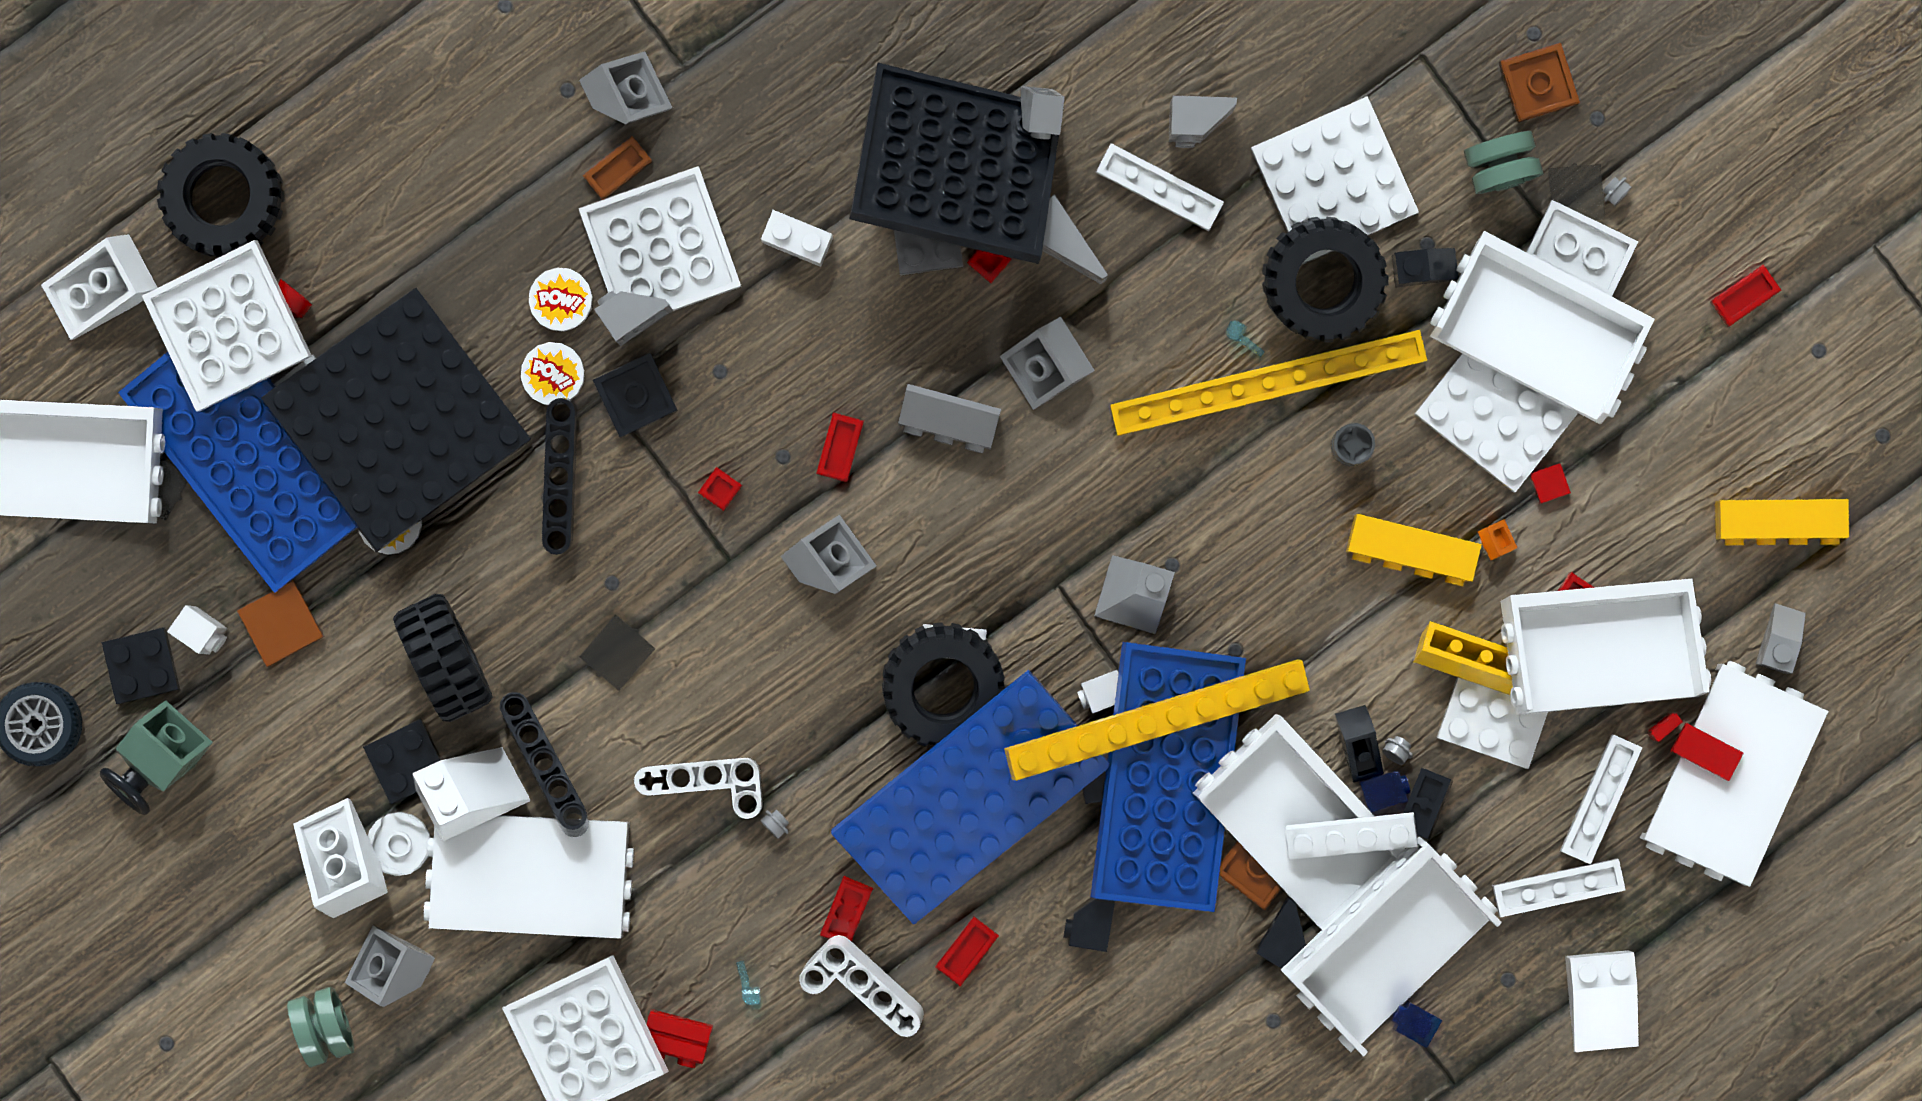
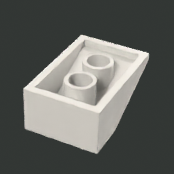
[41,234,158,340]
[412,747,530,841]
[293,798,388,918]
[1565,950,1639,1052]

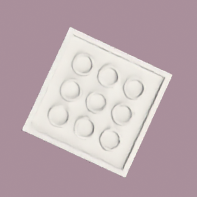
[1251,96,1419,264]
[579,166,742,311]
[142,240,312,412]
[1414,353,1578,493]
[502,955,669,1101]

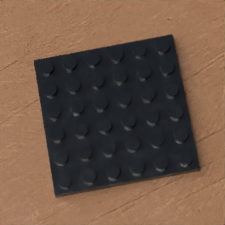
[849,63,1059,264]
[261,288,531,553]

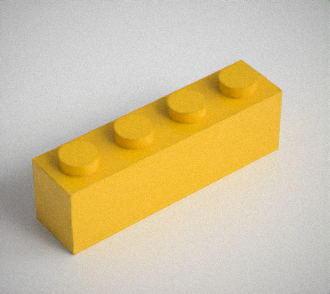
[1715,499,1849,546]
[1346,514,1482,587]
[1413,621,1513,695]

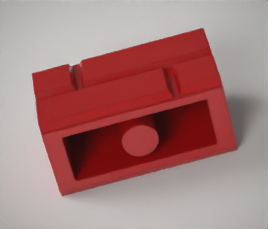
[646,1009,713,1068]

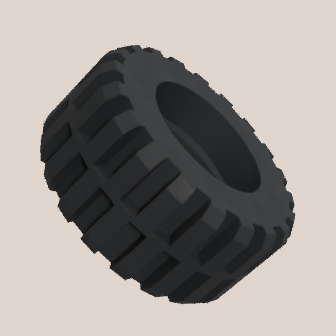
[157,133,285,257]
[1262,217,1389,342]
[393,594,493,722]
[882,622,1005,747]

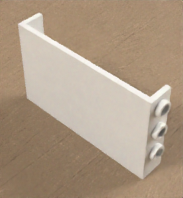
[1430,231,1655,425]
[0,400,165,523]
[1500,579,1711,715]
[1640,661,1828,887]
[1193,714,1405,930]
[424,815,634,938]
[1281,837,1502,1057]

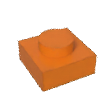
[1477,519,1517,560]

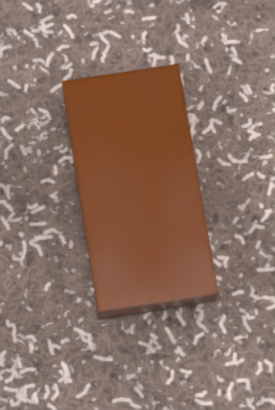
[583,136,653,200]

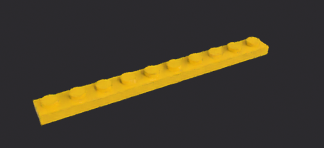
[1110,330,1427,436]
[1004,659,1310,781]

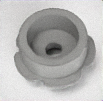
[1603,177,1632,206]
[1382,736,1413,765]
[760,810,789,839]

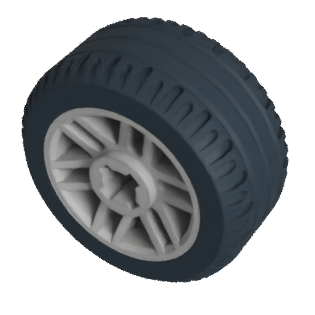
[0,682,82,766]

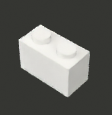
[761,210,833,267]
[167,605,228,654]

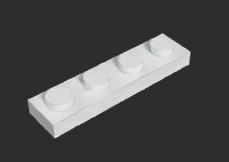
[1096,144,1224,231]
[1560,734,1642,864]
[1285,812,1418,860]
[1492,859,1625,917]

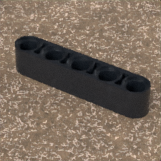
[542,397,578,555]
[500,692,589,837]

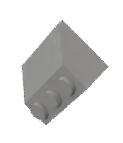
[898,384,1001,453]

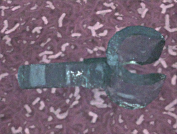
[1226,320,1265,358]
[736,961,760,1005]

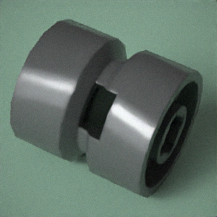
[1330,423,1375,467]

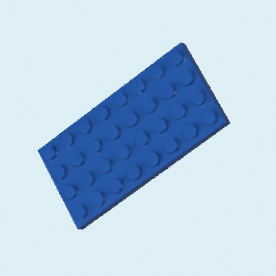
[118,352,357,593]
[1090,642,1246,912]
[831,670,1109,925]

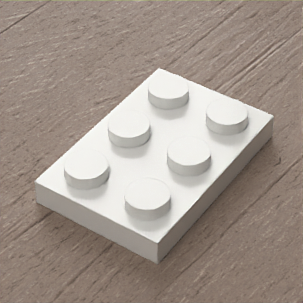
[1526,200,1638,297]
[1437,677,1548,769]

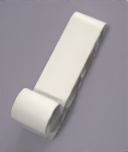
[634,758,763,819]
[799,935,924,1037]

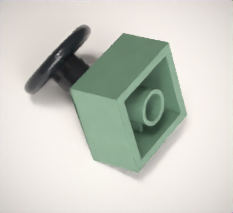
[100,700,213,815]

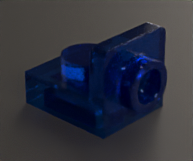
[1359,770,1411,812]
[1391,1001,1442,1048]

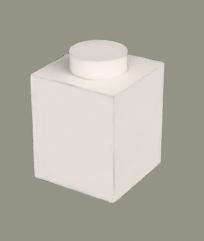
[1077,670,1118,713]

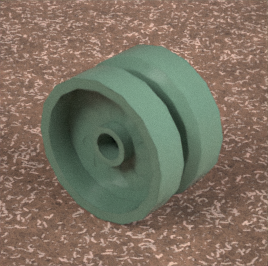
[1464,131,1544,194]
[287,986,355,1068]

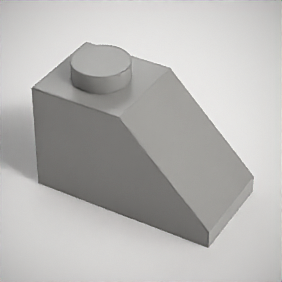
[1020,86,1065,139]
[1755,603,1806,674]

